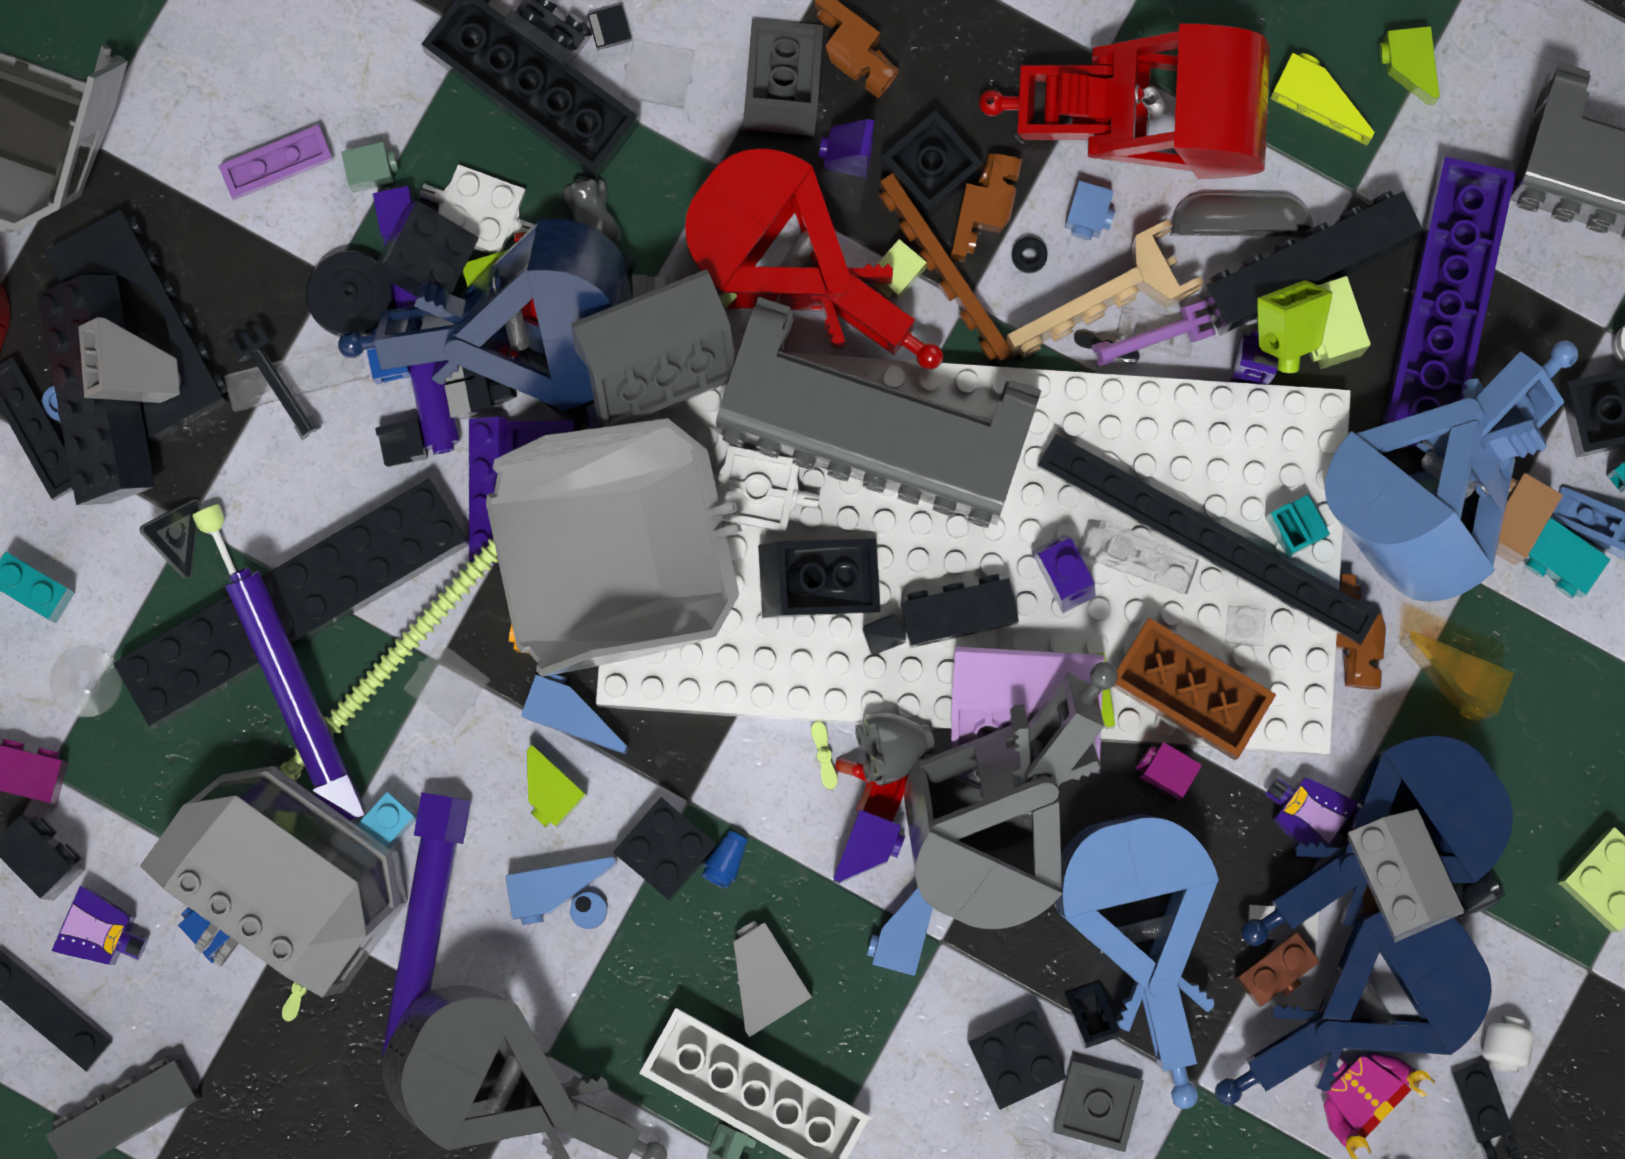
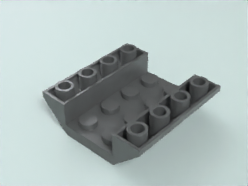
[571,270,735,429]

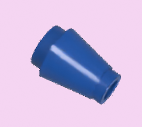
[702,831,748,888]

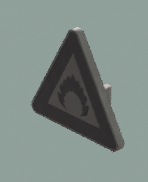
[139,499,200,578]

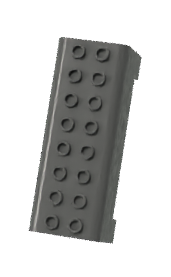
[1510,61,1625,241]
[716,297,1042,528]

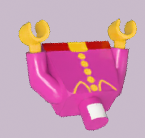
[1319,1052,1435,1159]

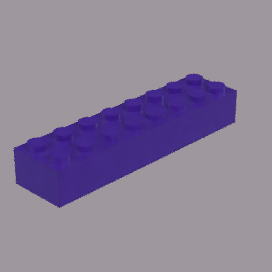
[1382,156,1516,456]

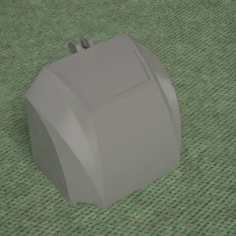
[486,418,742,677]

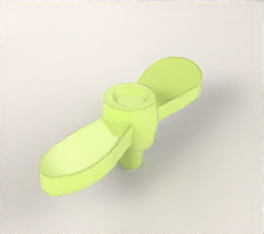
[811,722,838,790]
[282,982,308,1021]

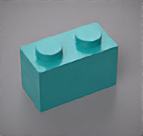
[1524,517,1611,598]
[0,551,75,623]

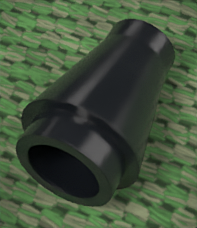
[1458,871,1506,920]

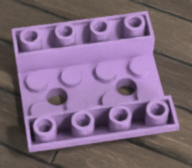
[951,647,1104,774]

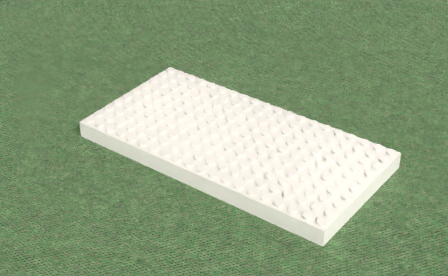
[596,349,1350,757]

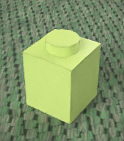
[872,239,927,301]

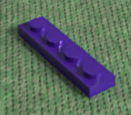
[469,416,507,563]

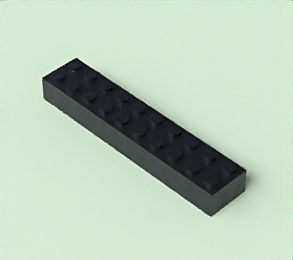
[113,478,469,729]

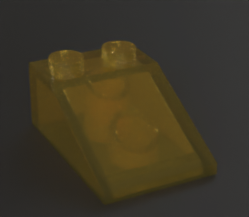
[1399,630,1514,722]

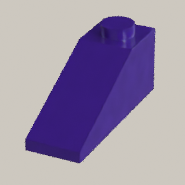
[819,119,874,178]
[1229,332,1278,385]

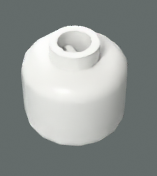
[1482,1016,1535,1073]

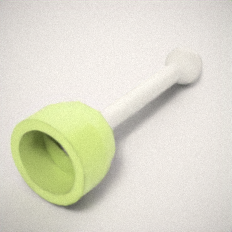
[192,504,236,581]

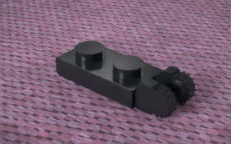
[1451,1061,1520,1159]

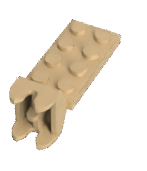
[1006,219,1204,359]

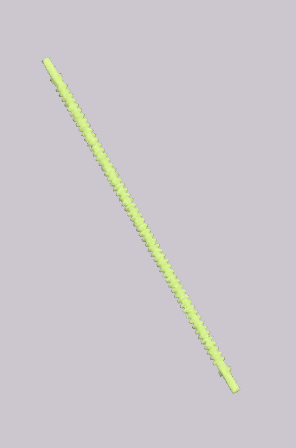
[258,293,737,805]

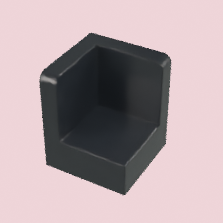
[375,419,428,467]

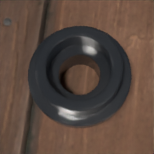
[1011,237,1048,274]

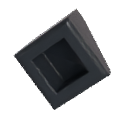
[862,614,906,655]

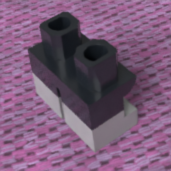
[445,366,517,419]

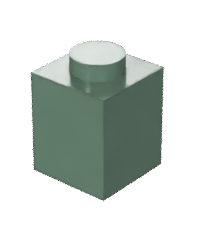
[341,142,399,193]

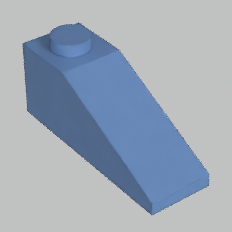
[1551,486,1625,560]
[521,674,628,755]
[505,857,617,925]
[867,888,933,976]

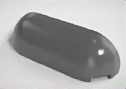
[1170,193,1314,237]

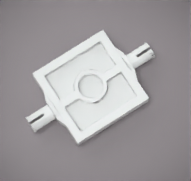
[419,164,535,255]
[713,446,820,533]

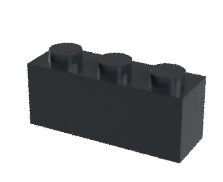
[900,574,1019,648]

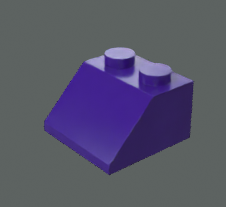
[833,810,906,884]

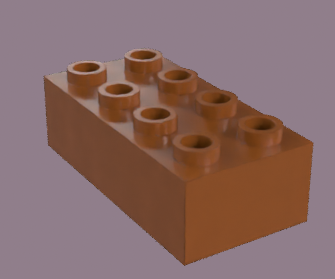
[1113,618,1277,761]

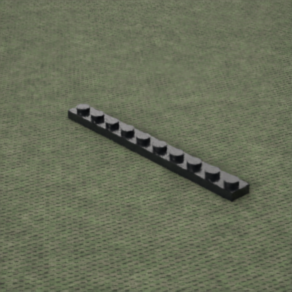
[1037,434,1379,645]

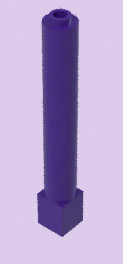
[372,186,460,455]
[225,567,365,829]
[382,792,471,1056]

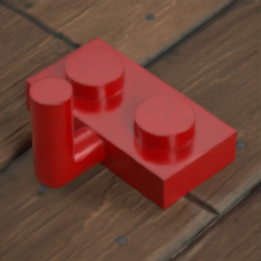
[835,758,909,823]

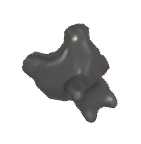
[563,177,621,246]

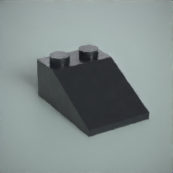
[758,539,880,618]

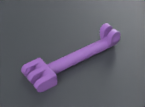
[1092,300,1216,367]

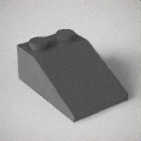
[742,19,823,136]

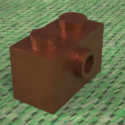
[1235,932,1320,1007]

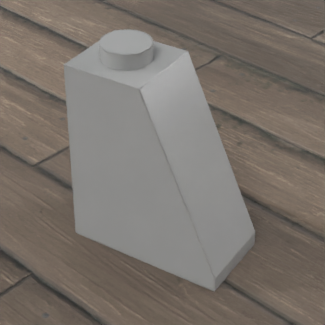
[78,317,181,403]
[734,920,812,1037]

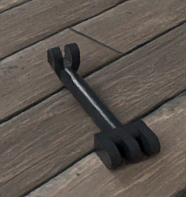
[228,321,321,440]

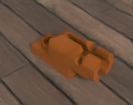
[814,0,899,98]
[950,154,1022,262]
[1336,574,1386,690]

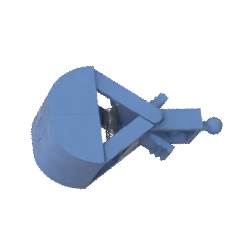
[1325,340,1578,602]
[1055,814,1219,1109]

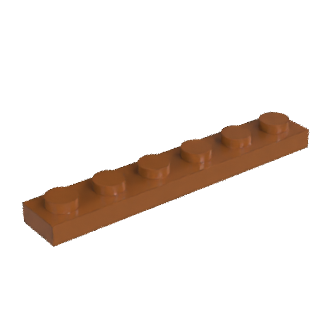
[878,173,1013,366]

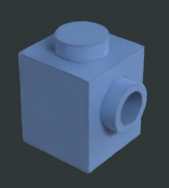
[1065,180,1115,240]

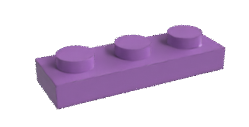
[218,125,333,201]

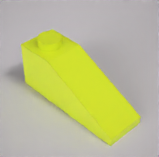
[1270,53,1375,146]

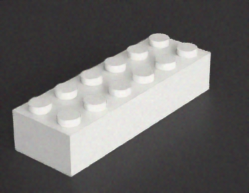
[640,1008,870,1159]

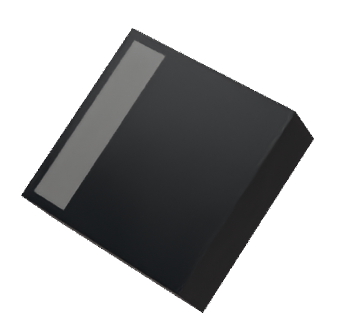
[587,5,631,51]

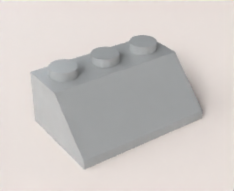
[1348,809,1464,942]

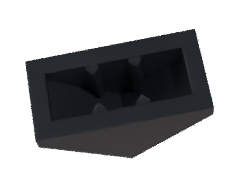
[1065,982,1121,1048]

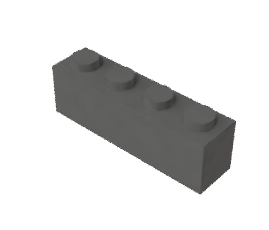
[45,1057,201,1159]

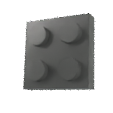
[1053,1061,1144,1152]

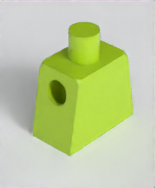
[1257,280,1333,373]

